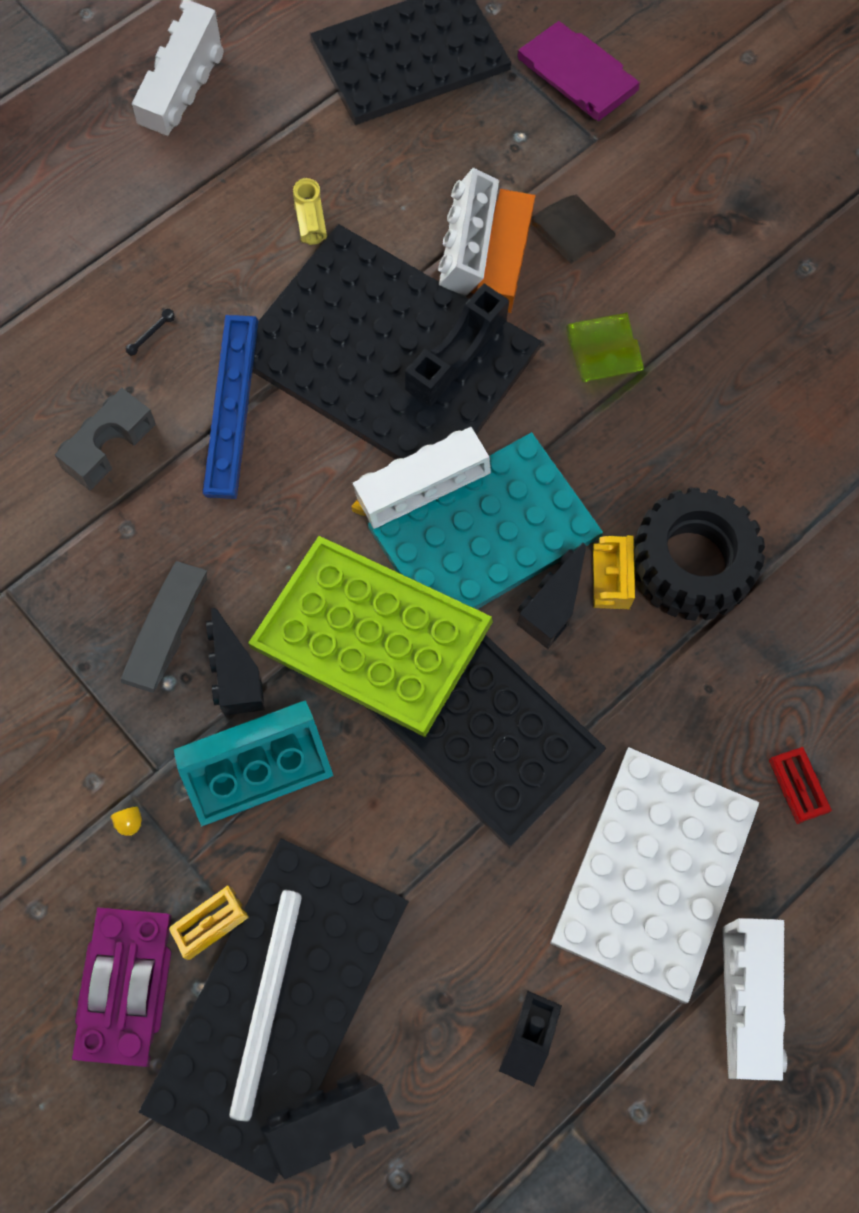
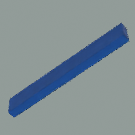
[203,315,258,499]

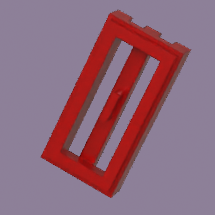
[769,747,832,824]

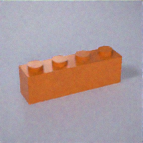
[472,189,535,313]

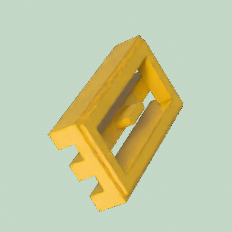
[169,885,249,960]

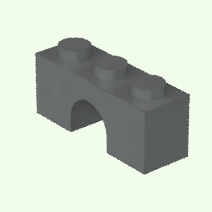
[54,388,156,491]

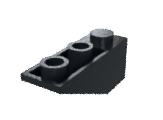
[517,542,586,649]
[206,608,265,716]

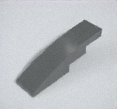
[121,561,207,693]

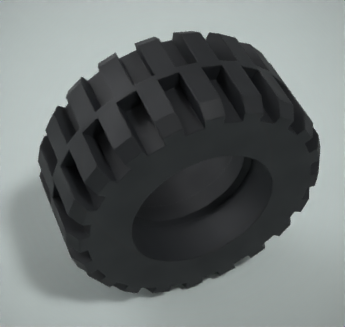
[634,488,765,621]

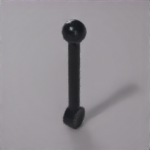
[125,309,175,356]

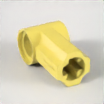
[293,178,327,245]

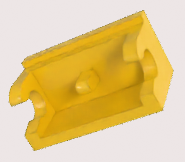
[593,535,635,609]

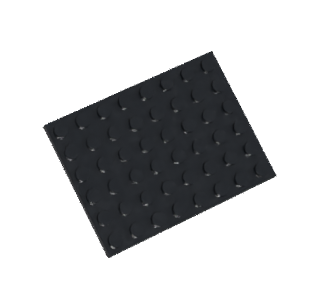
[252,224,542,460]

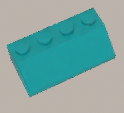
[173,700,334,827]

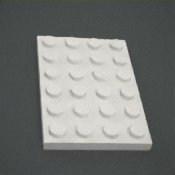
[550,747,759,1004]

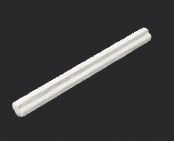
[229,890,302,1121]

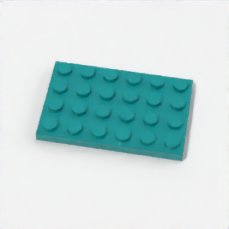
[368,432,603,609]

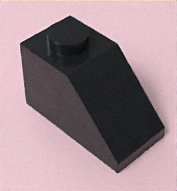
[499,991,562,1087]

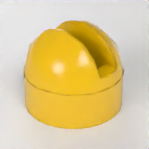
[111,807,142,836]

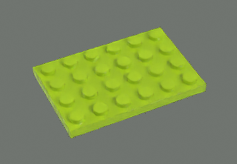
[248,536,493,737]

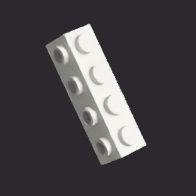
[438,168,499,297]
[353,427,491,529]

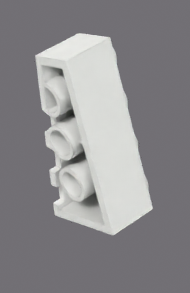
[132,0,223,136]
[722,918,787,1080]

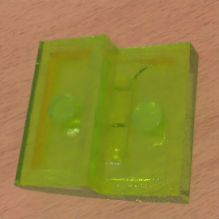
[566,312,644,382]

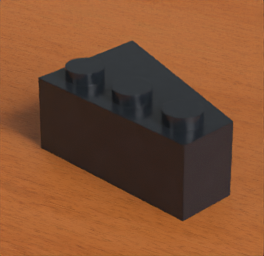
[260,1072,400,1180]

